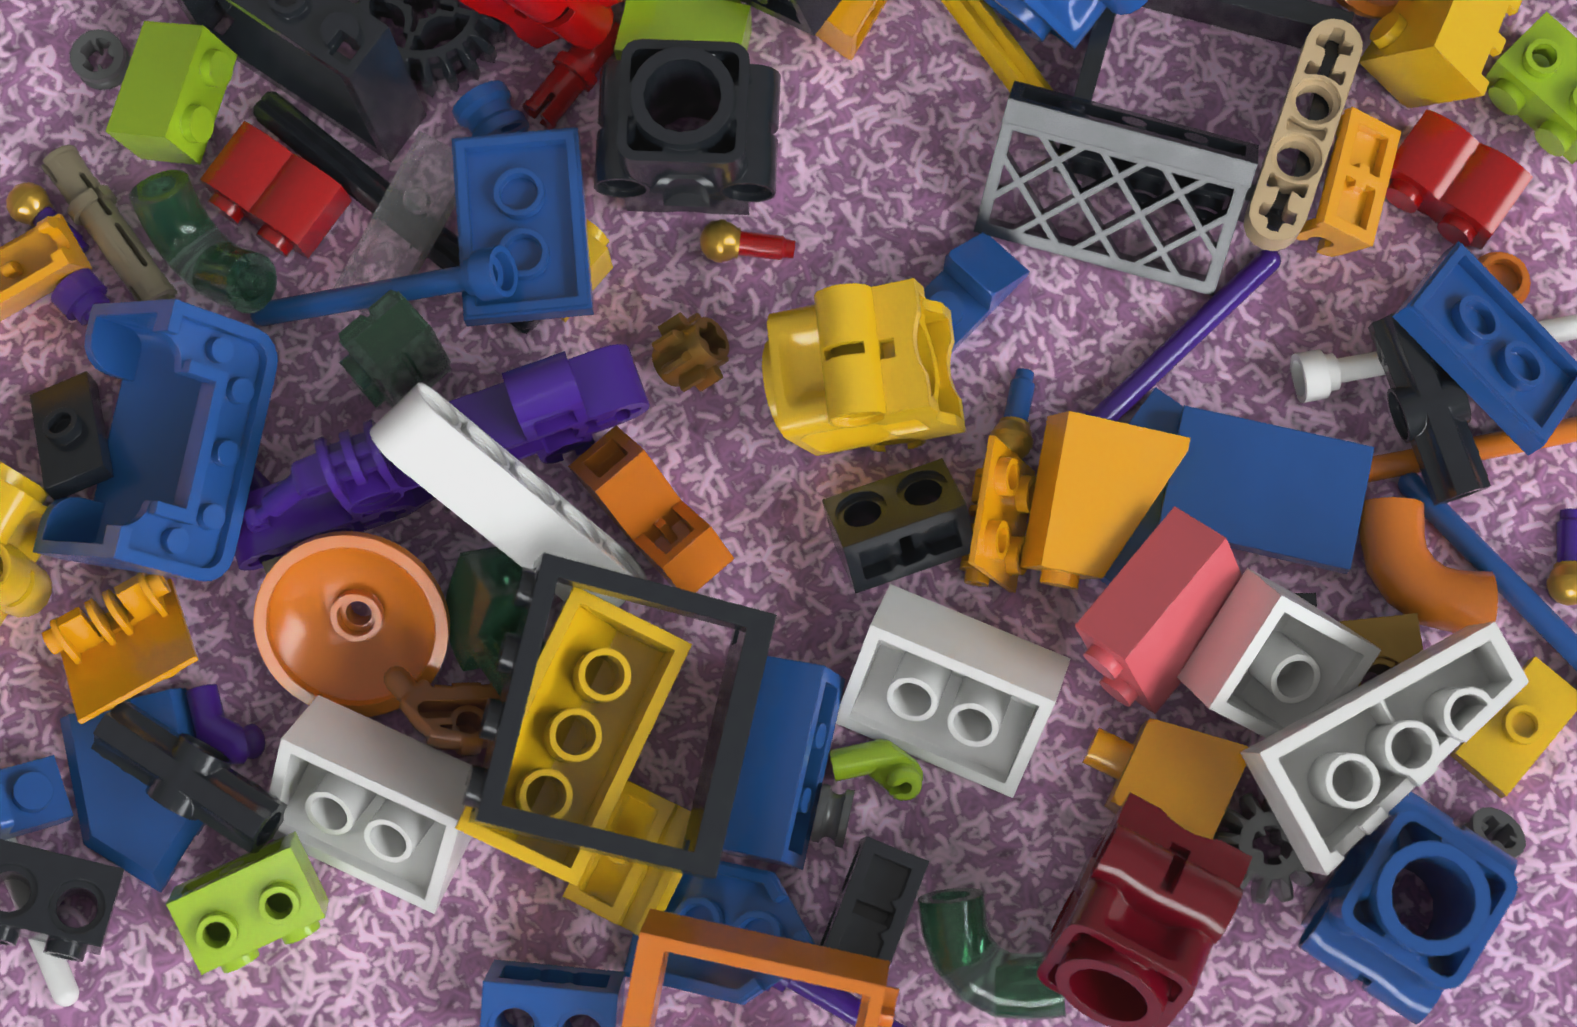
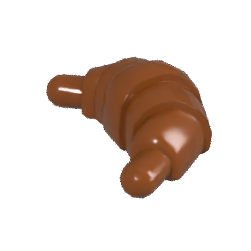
[384,666,505,756]

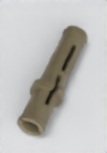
[41,145,177,301]

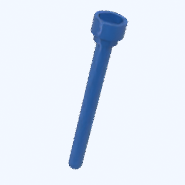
[250,245,518,326]
[1398,473,1577,671]

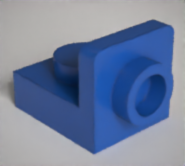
[0,755,73,840]

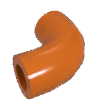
[1359,497,1498,633]

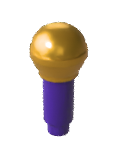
[6,182,90,253]
[1546,508,1577,606]

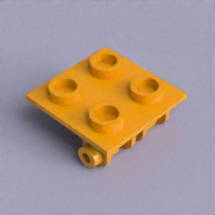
[959,435,1036,593]
[42,572,198,725]

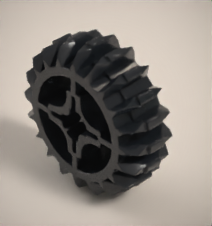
[349,0,507,98]

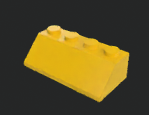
[455,587,692,886]

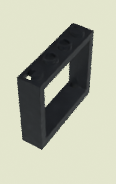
[177,0,427,162]
[1052,0,1355,232]
[462,553,777,879]

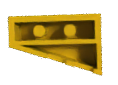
[1359,0,1522,108]

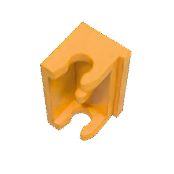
[1296,107,1401,257]
[0,214,93,321]

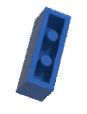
[722,656,846,870]

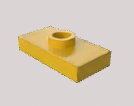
[1450,656,1577,798]

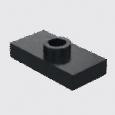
[30,371,114,501]

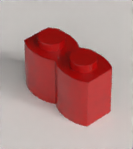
[1385,109,1533,250]
[199,121,352,259]

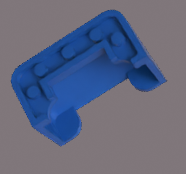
[33,299,278,581]

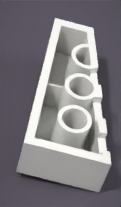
[1240,622,1529,875]

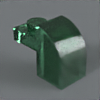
[446,547,545,696]

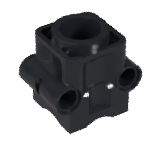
[594,39,781,215]

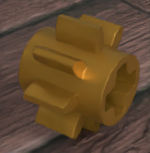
[652,312,730,392]

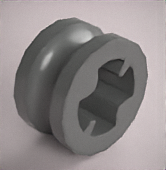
[70,29,131,91]
[811,784,855,848]
[1464,807,1526,859]

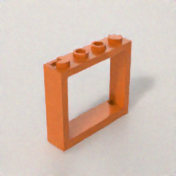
[621,908,899,1027]

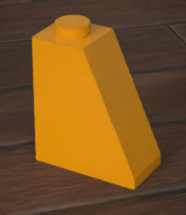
[1020,411,1190,589]

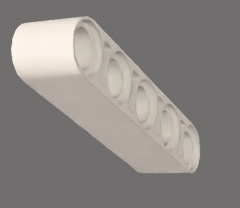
[370,383,647,607]

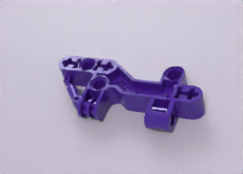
[235,344,650,571]

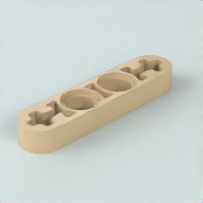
[1243,19,1363,251]

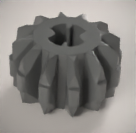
[1213,793,1315,904]

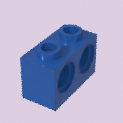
[480,959,626,1027]

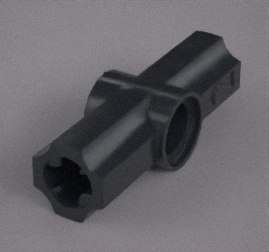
[1368,312,1491,506]
[91,701,287,853]

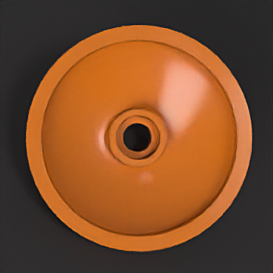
[253,531,450,717]

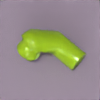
[829,739,923,801]

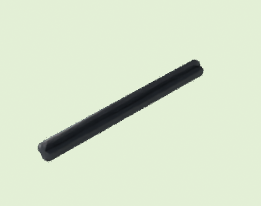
[252,91,541,334]

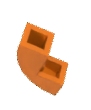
[568,425,735,593]

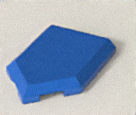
[60,688,205,892]
[623,860,816,1005]

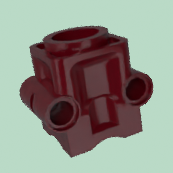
[1037,792,1252,1027]

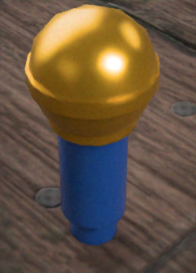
[990,368,1035,459]

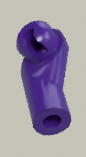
[185,684,266,764]

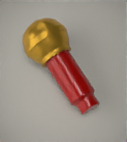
[700,219,795,263]

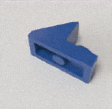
[924,232,1030,352]

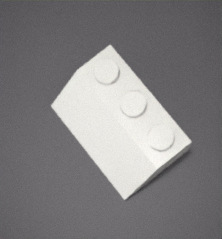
[836,584,1071,798]
[269,695,472,914]

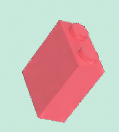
[1075,506,1242,714]

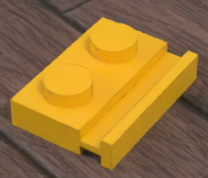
[563,780,691,936]

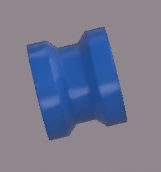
[452,80,530,137]

